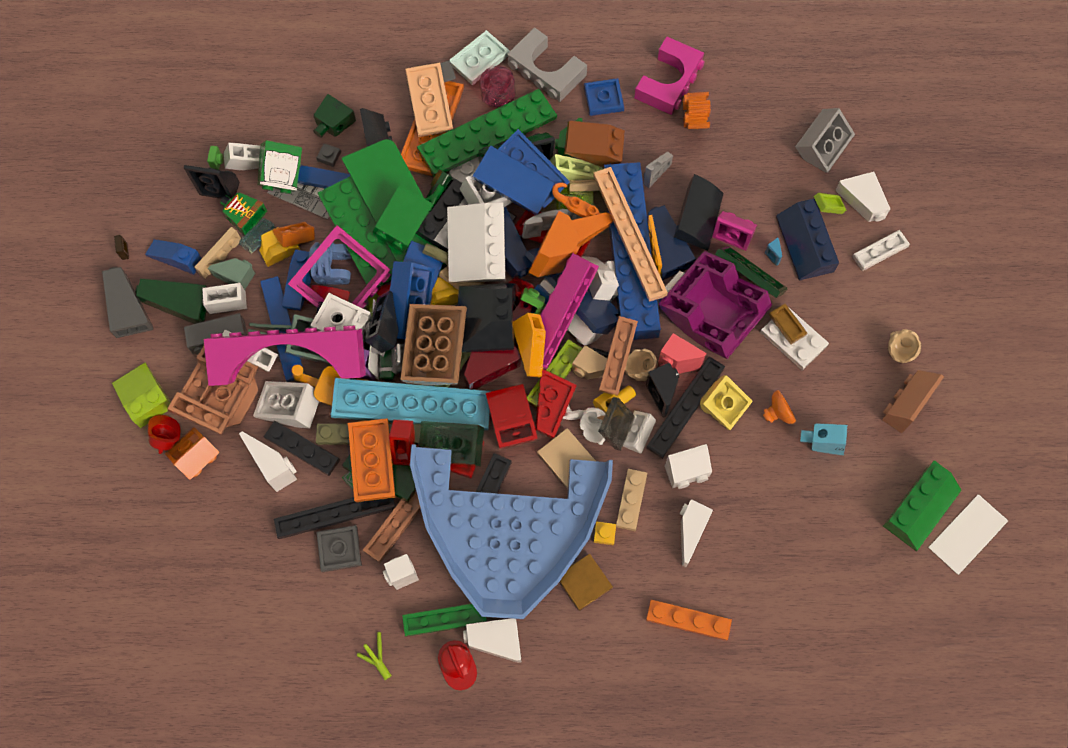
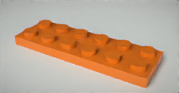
[401,81,464,176]

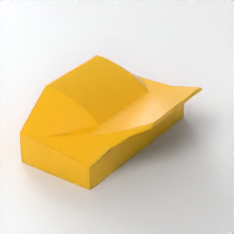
[259,227,300,267]
[430,277,459,306]

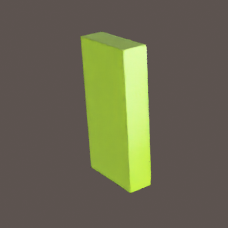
[813,193,847,214]

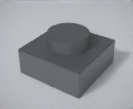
[316,144,341,167]

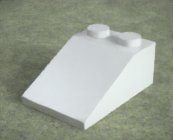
[460,175,512,207]
[253,381,319,428]
[239,431,297,492]

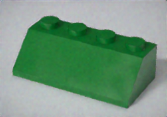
[883,460,961,551]

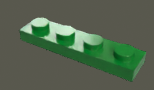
[402,604,487,637]

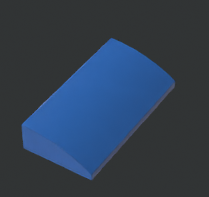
[472,145,555,215]

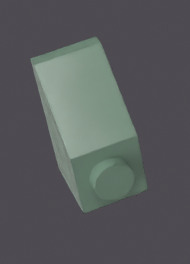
[208,258,256,290]

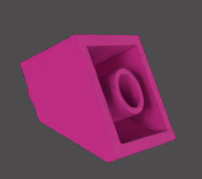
[712,211,757,251]

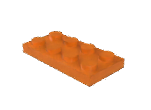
[348,418,396,502]

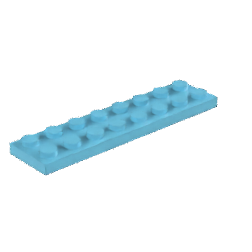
[331,378,491,430]

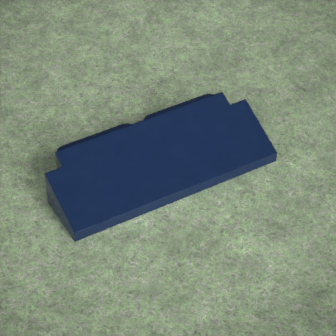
[525,247,620,335]

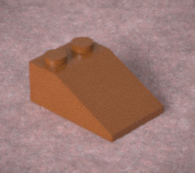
[565,121,625,168]

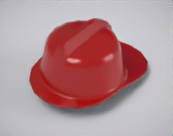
[148,415,180,454]
[438,640,477,690]

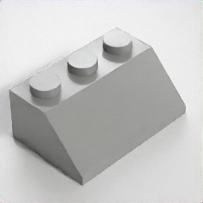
[795,108,855,172]

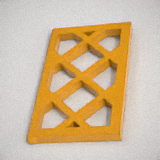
[648,215,662,275]

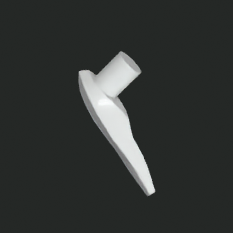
[563,405,584,420]

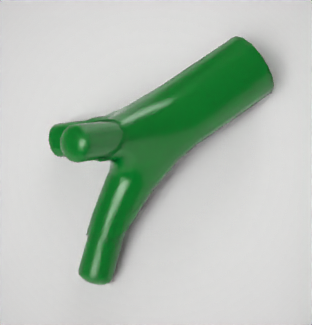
[425,184,445,212]

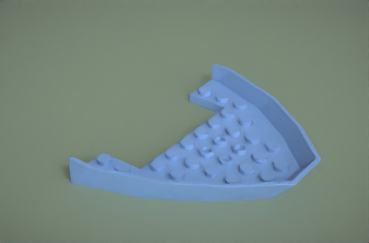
[410,445,613,619]

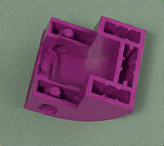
[659,251,772,359]

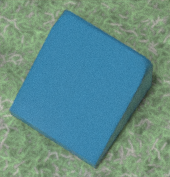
[765,238,782,265]

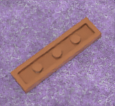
[599,316,638,396]
[363,491,421,563]

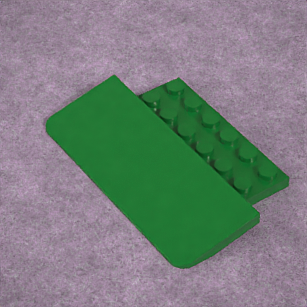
[318,139,447,288]

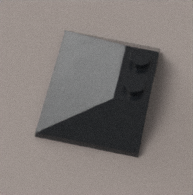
[458,283,516,352]

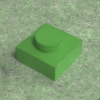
[207,146,224,170]

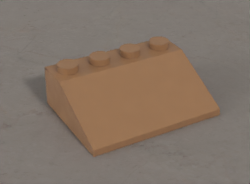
[400,304,467,386]

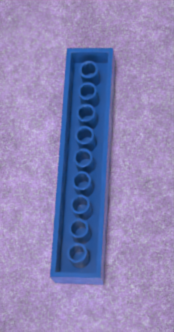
[604,162,661,340]

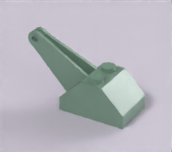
[247,314,330,364]

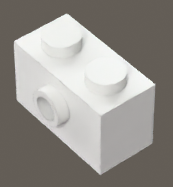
[203,283,247,314]
[383,554,419,590]

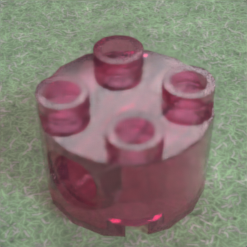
[480,66,516,108]

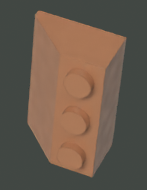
[882,370,944,433]

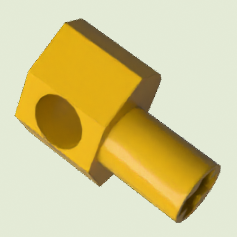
[593,385,636,423]

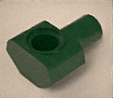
[426,169,455,208]

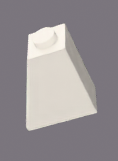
[836,172,890,222]
[463,618,522,663]

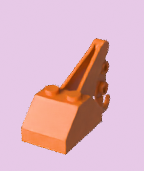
[528,183,613,278]

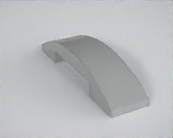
[522,209,583,239]

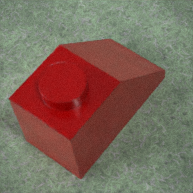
[389,420,415,465]

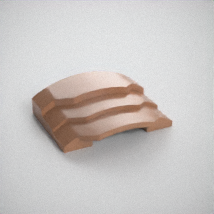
[167,346,259,435]

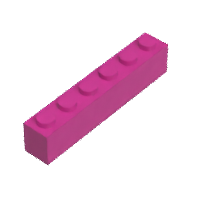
[540,253,599,370]

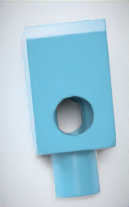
[800,424,848,456]

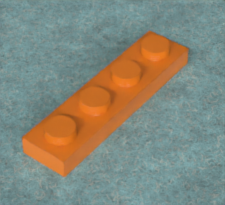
[646,600,732,641]

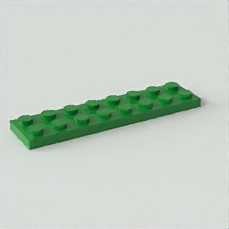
[417,89,557,177]

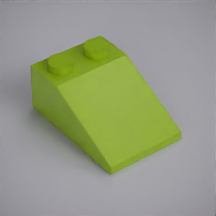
[112,363,171,428]

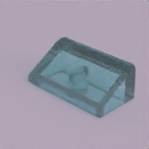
[239,218,276,254]

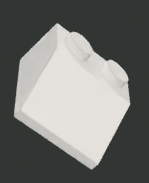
[665,444,712,489]

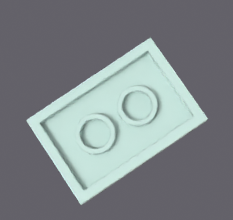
[450,30,510,85]

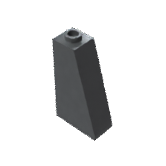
[102,267,154,338]

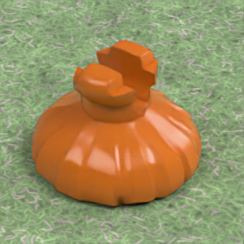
[763,390,796,424]

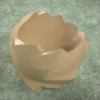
[888,329,921,363]
[625,348,658,381]

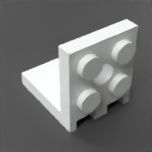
[310,293,371,349]

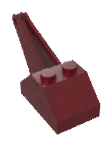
[464,300,533,390]

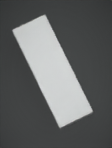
[852,230,910,271]

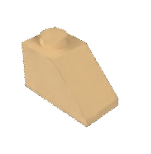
[572,345,607,379]

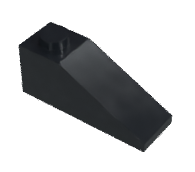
[364,290,399,353]

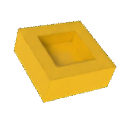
[594,522,616,545]

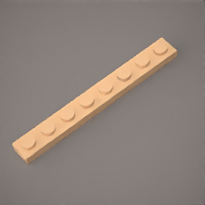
[594,167,668,302]

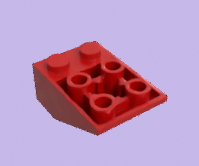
[486,384,538,449]

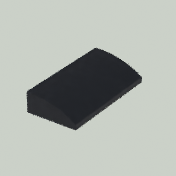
[674,174,724,251]

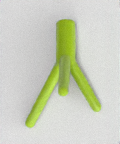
[357,632,392,680]

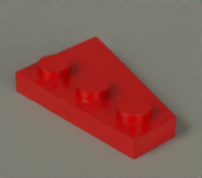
[535,369,577,438]

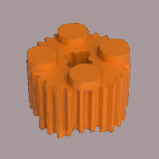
[682,92,711,129]

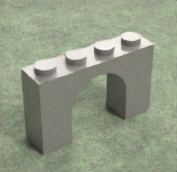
[507,27,587,102]

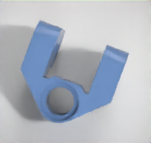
[309,242,352,285]

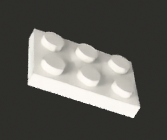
[760,307,829,370]

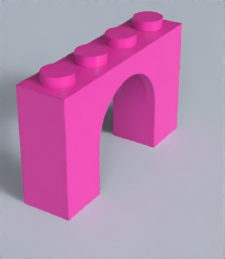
[634,37,705,115]

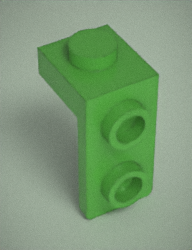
[521,288,546,314]

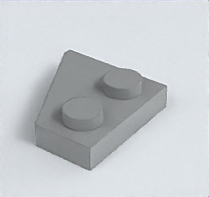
[643,151,673,188]

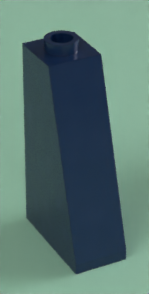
[647,205,696,281]
[504,207,533,278]

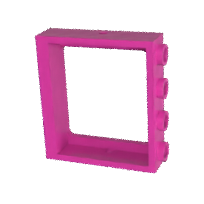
[288,225,391,309]

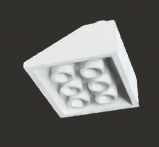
[447,203,505,283]

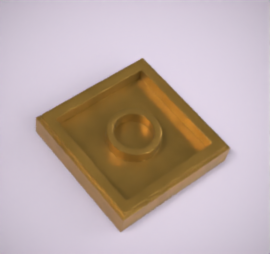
[560,554,613,611]

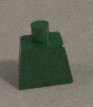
[313,94,356,138]

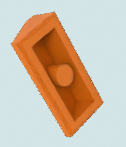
[273,222,315,248]

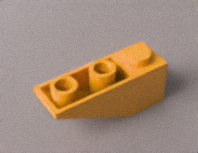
[513,313,546,377]

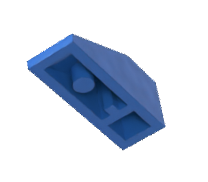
[145,239,202,275]
[282,250,312,311]

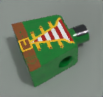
[220,192,268,237]

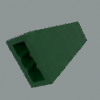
[135,278,207,324]

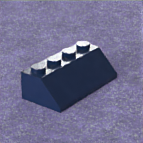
[776,199,839,281]

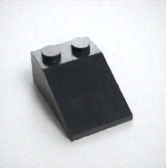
[184,165,240,199]

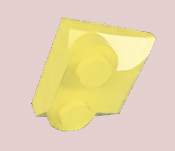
[700,375,753,430]

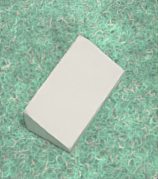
[619,411,656,453]

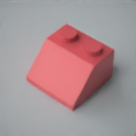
[658,333,706,374]

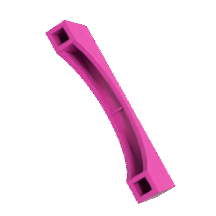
[204,325,366,386]

